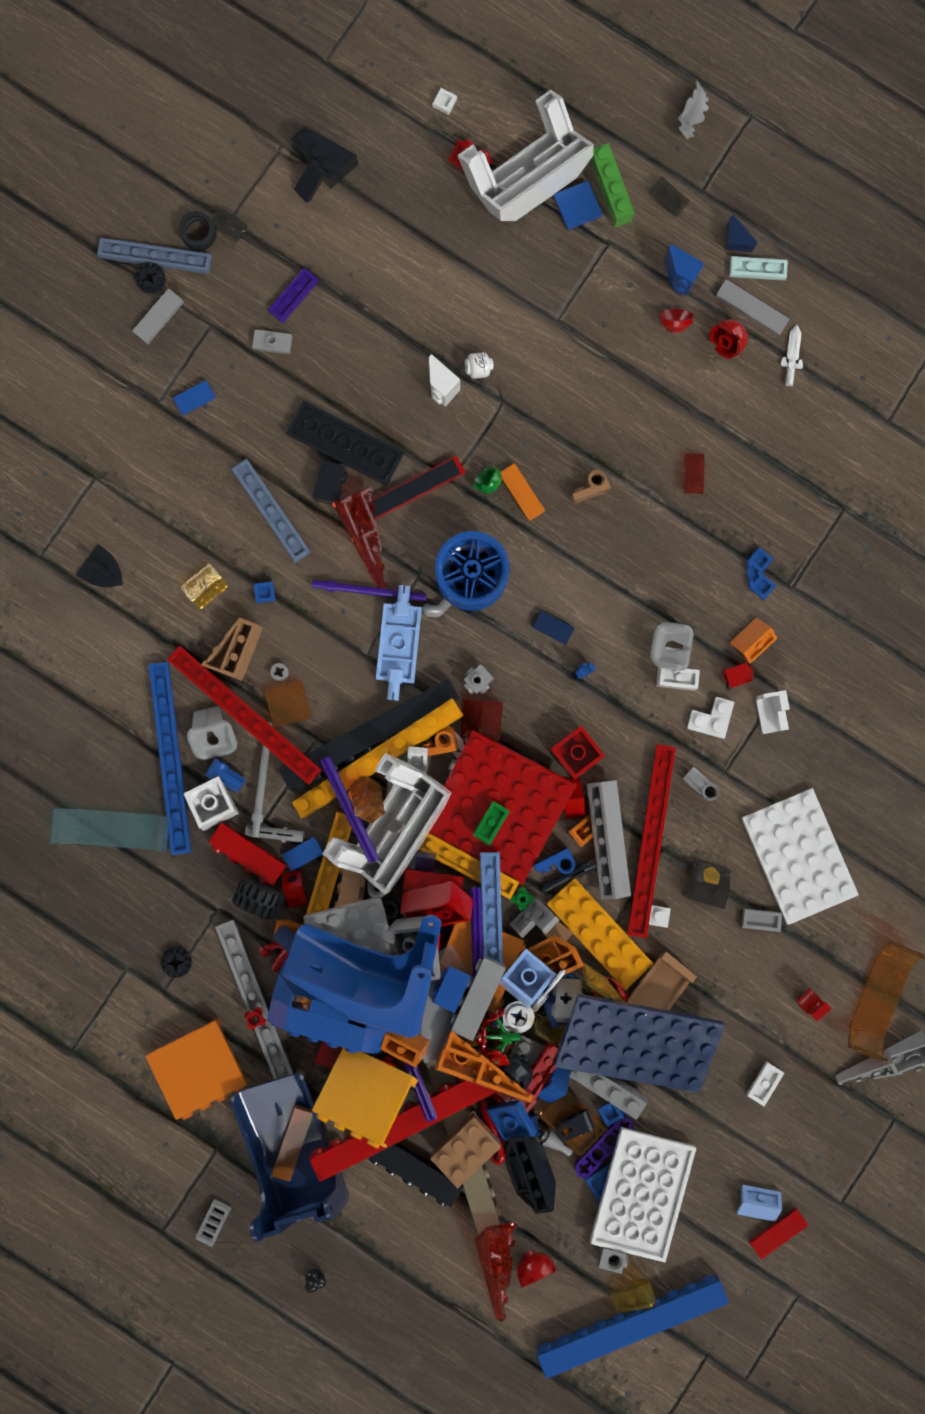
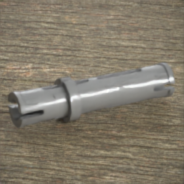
[245,824,305,843]

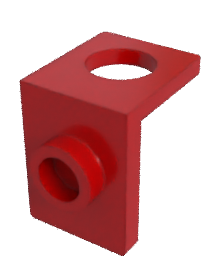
[282,870,308,908]

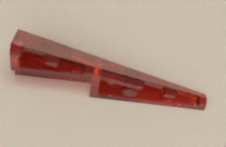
[332,486,387,588]
[474,1223,517,1322]

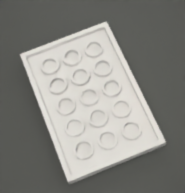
[741,788,858,925]
[590,1127,696,1262]

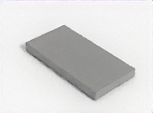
[419,979,459,1063]

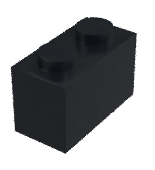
[312,460,348,506]

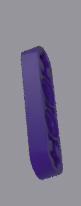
[574,1116,633,1178]

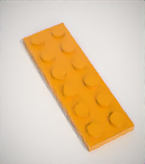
[546,878,653,990]

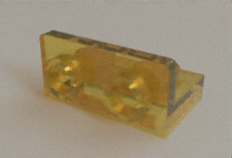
[180,563,228,609]

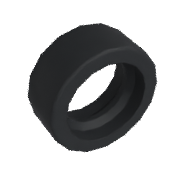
[179,211,217,251]

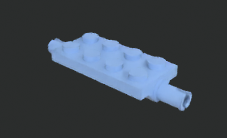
[376,585,422,701]

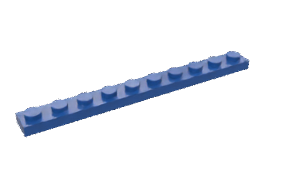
[149,662,192,855]

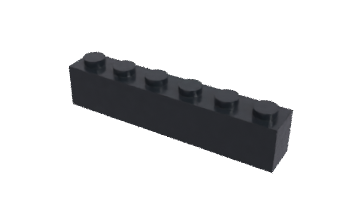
[369,1142,463,1208]

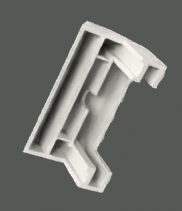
[457,90,594,221]
[323,753,452,895]

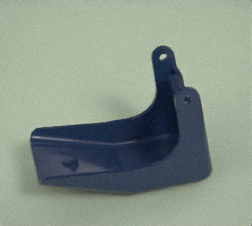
[231,1073,349,1242]

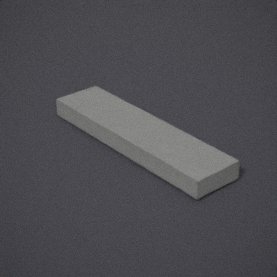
[715,279,790,337]

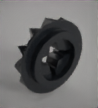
[135,262,166,294]
[160,947,192,978]

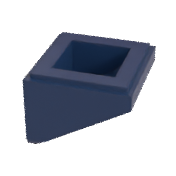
[414,851,436,872]

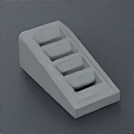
[195,1198,232,1247]

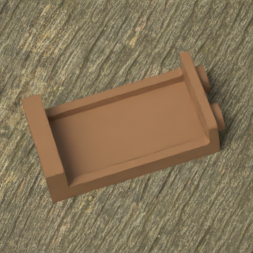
[625,952,697,1011]

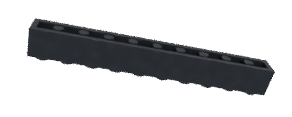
[278,679,460,792]

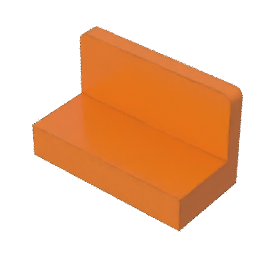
[730,618,778,664]

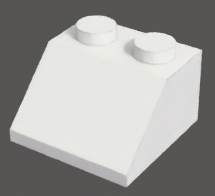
[429,354,460,407]
[184,776,239,831]

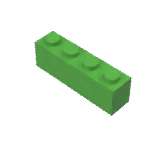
[590,143,634,228]

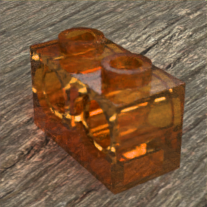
[350,775,385,823]

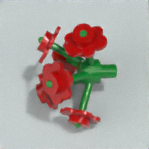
[475,1008,521,1066]

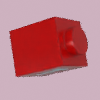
[722,662,754,689]

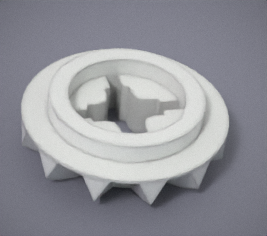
[503,1001,534,1033]

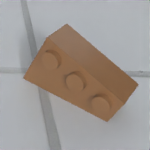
[201,618,263,681]
[334,868,367,908]

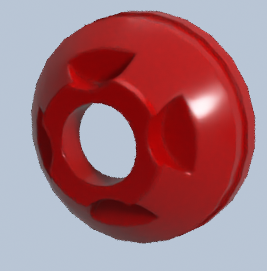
[659,309,694,333]

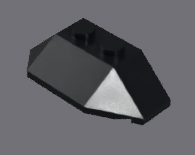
[505,1135,556,1214]

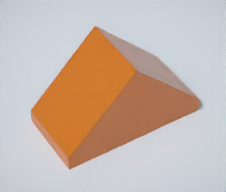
[567,813,593,847]

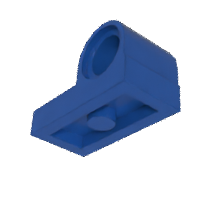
[533,847,575,874]

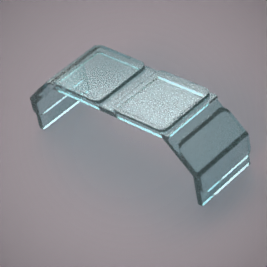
[50,808,169,852]

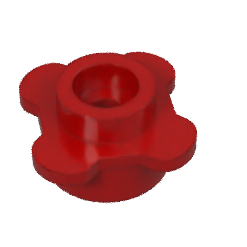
[244,1007,266,1030]

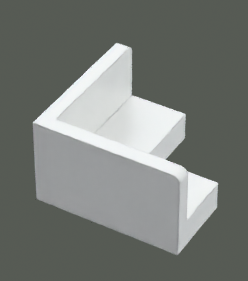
[656,647,700,691]
[755,690,790,734]

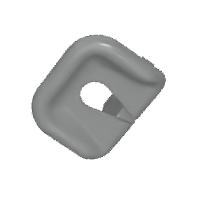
[650,622,694,670]
[187,706,238,760]

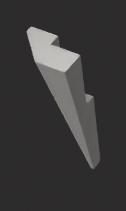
[835,1030,925,1085]

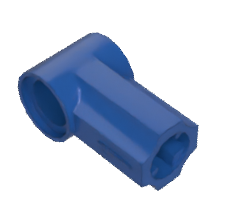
[205,758,246,793]

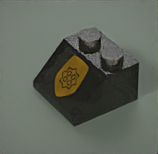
[683,860,731,909]

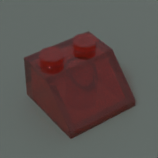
[460,700,503,741]

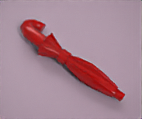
[480,1099,506,1165]

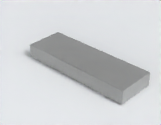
[132,288,184,345]

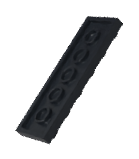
[286,400,404,487]

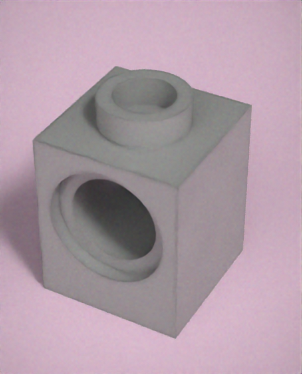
[597,1246,628,1274]

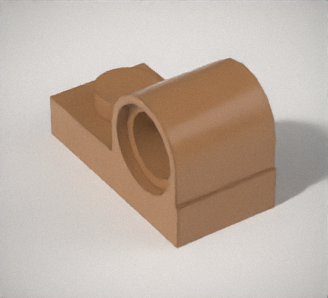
[571,470,611,505]

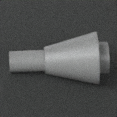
[539,1127,573,1157]

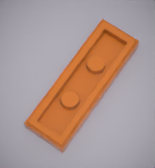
[501,463,545,522]

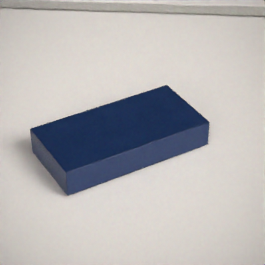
[532,611,575,645]

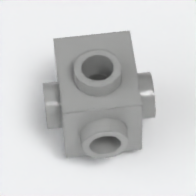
[464,664,494,695]

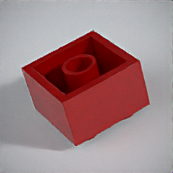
[550,725,605,780]

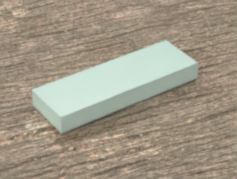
[729,256,788,280]

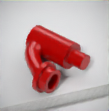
[257,942,289,972]

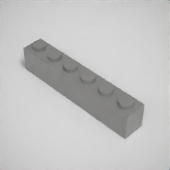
[587,780,631,900]

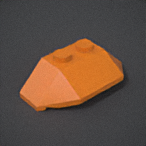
[527,935,584,981]

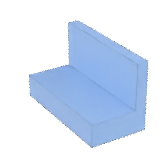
[737,1185,782,1222]

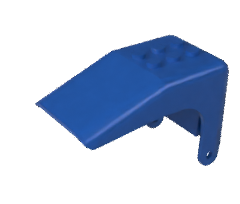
[282,915,441,1038]

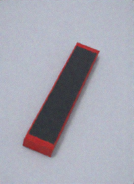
[356,456,465,525]

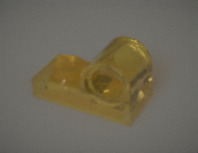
[610,1279,656,1313]

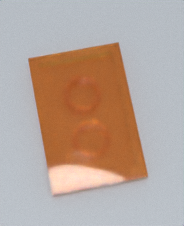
[539,1089,608,1158]

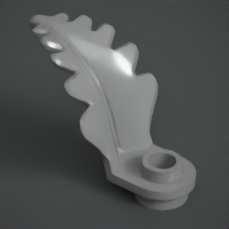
[678,80,709,140]

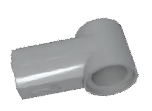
[682,767,720,801]

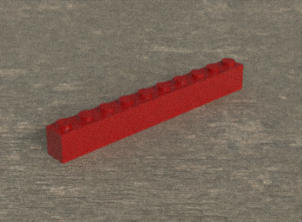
[309,1078,497,1182]

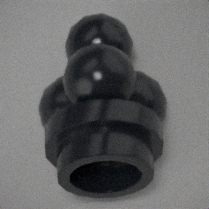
[305,1268,326,1293]

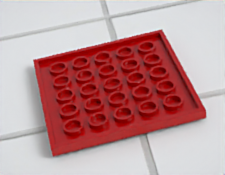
[429,730,577,885]

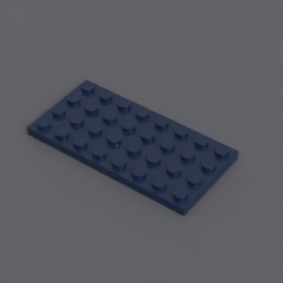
[554,993,725,1093]

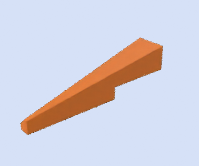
[434,1031,533,1103]

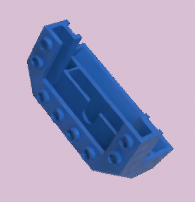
[267,960,388,1055]

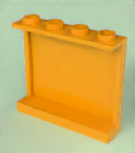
[312,1047,418,1149]

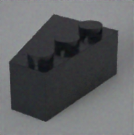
[291,126,358,189]

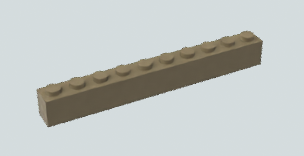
[426,1060,508,1250]

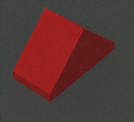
[564,779,585,819]

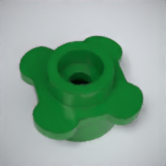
[511,887,534,911]

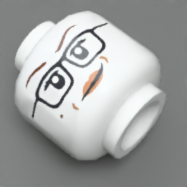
[465,352,493,379]

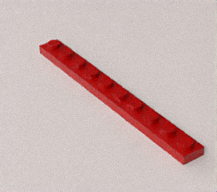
[167,646,322,785]
[627,744,676,938]

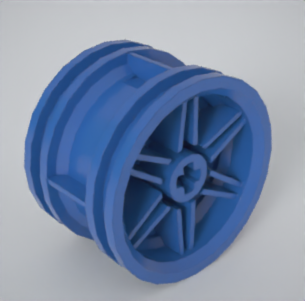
[435,531,509,611]

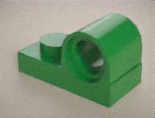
[472,801,510,846]

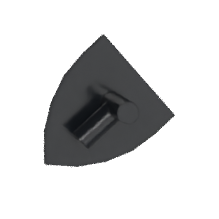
[76,544,123,587]

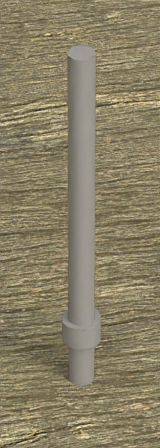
[251,723,273,838]

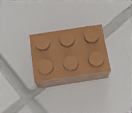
[430,1112,501,1188]

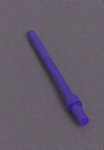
[312,580,426,601]

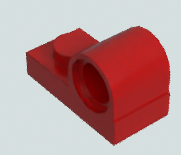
[796,988,832,1021]

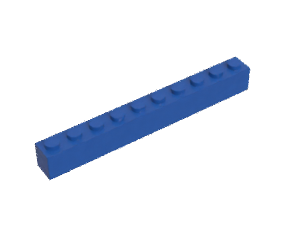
[537,1274,729,1379]

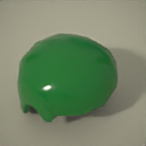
[473,466,502,494]

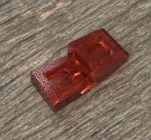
[684,453,704,494]

